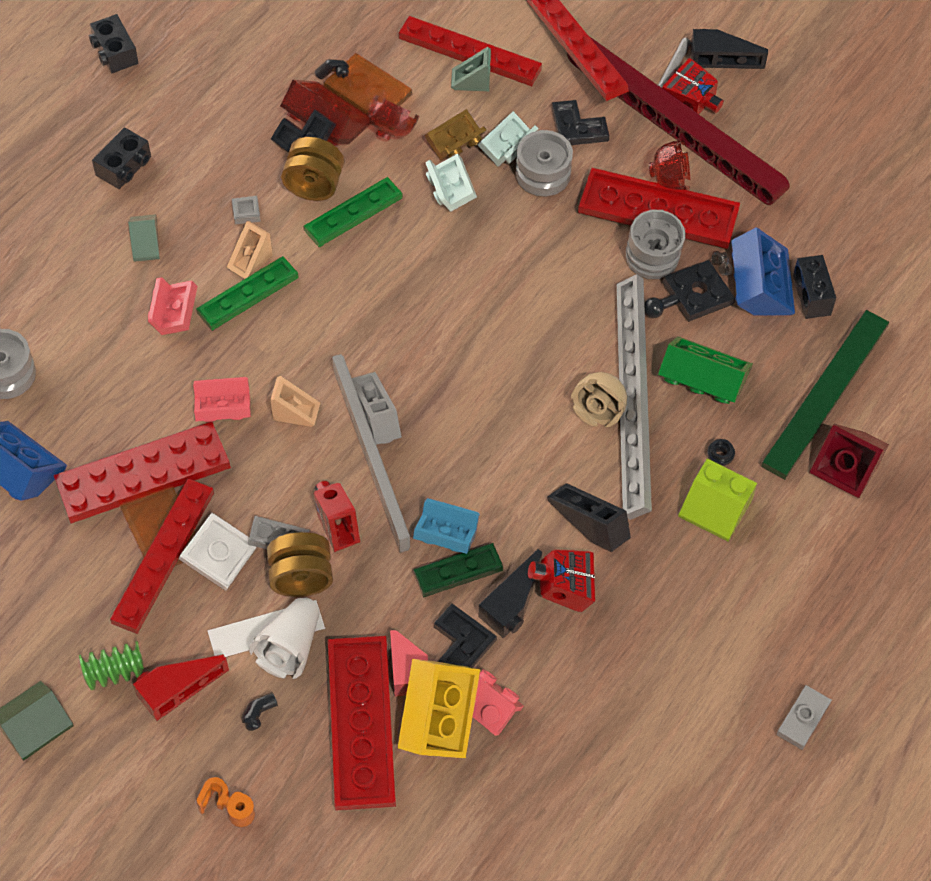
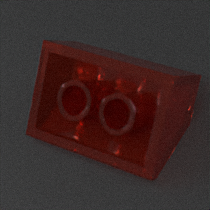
[280,80,374,146]

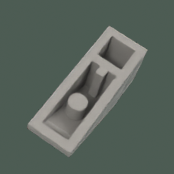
[352,372,402,445]

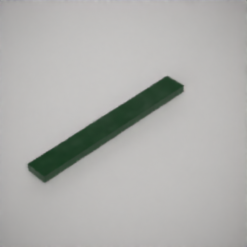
[761,310,889,480]

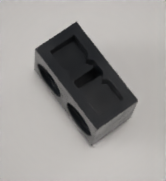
[88,14,139,74]
[92,127,151,189]
[793,255,837,319]

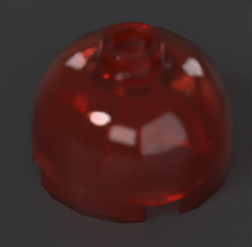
[368,94,420,140]
[649,140,691,190]

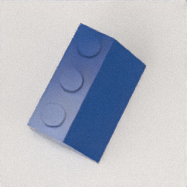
[732,227,795,316]
[0,421,67,501]

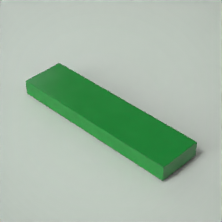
[304,177,403,247]
[196,256,299,331]

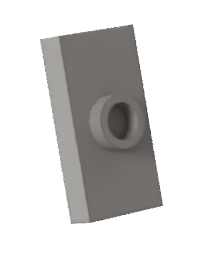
[248,516,310,549]
[776,685,832,750]

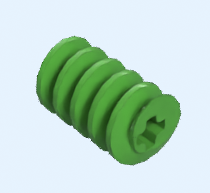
[79,641,144,690]

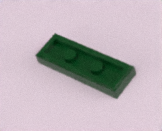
[413,543,503,598]

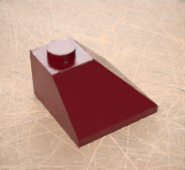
[809,424,889,498]

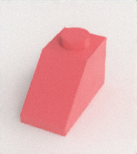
[390,630,428,696]

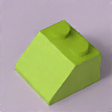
[678,459,757,542]

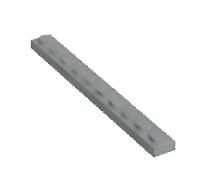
[617,274,652,520]

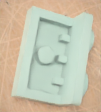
[478,111,539,167]
[426,154,477,211]

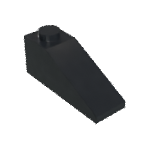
[690,29,768,69]
[547,483,631,552]
[478,549,542,639]

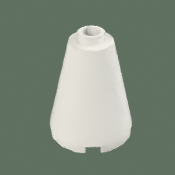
[249,598,320,679]

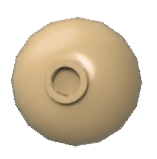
[571,372,627,427]

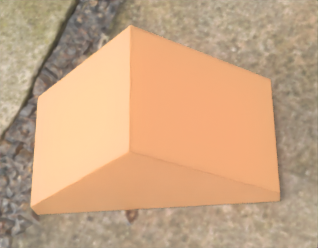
[227,221,272,279]
[271,376,320,427]

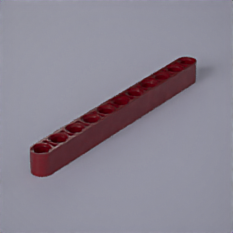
[567,37,790,205]

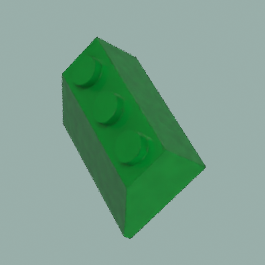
[658,336,753,404]

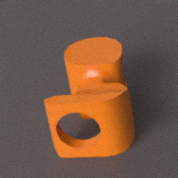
[197,777,255,827]

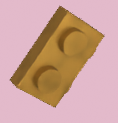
[425,109,487,161]

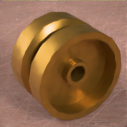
[281,137,345,201]
[267,532,333,597]

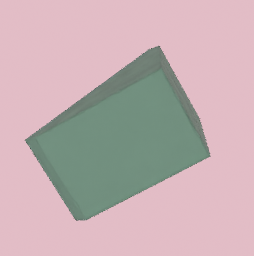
[451,47,491,91]
[128,214,160,262]

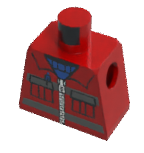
[662,58,724,114]
[313,481,360,552]
[528,549,595,612]

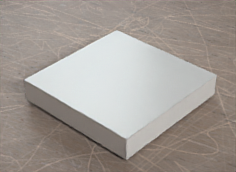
[179,513,257,591]

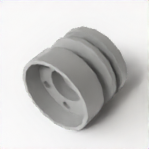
[626,210,685,279]

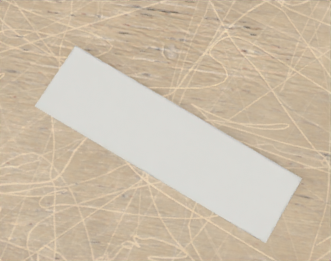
[208,600,325,657]

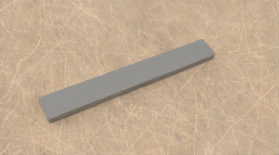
[332,354,410,553]

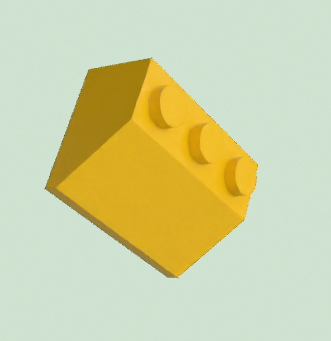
[398,659,480,758]

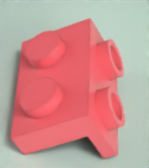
[148,277,198,335]
[193,377,251,422]
[473,669,524,736]

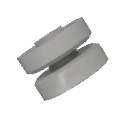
[516,130,573,197]
[0,329,36,399]

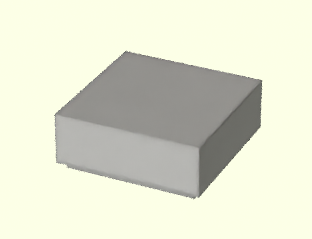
[232,196,261,225]

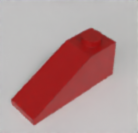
[133,654,229,721]

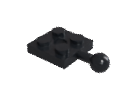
[644,260,735,322]

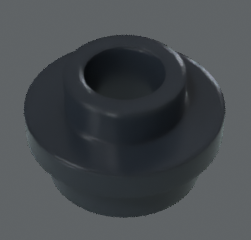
[707,439,735,466]

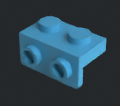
[413,498,480,554]

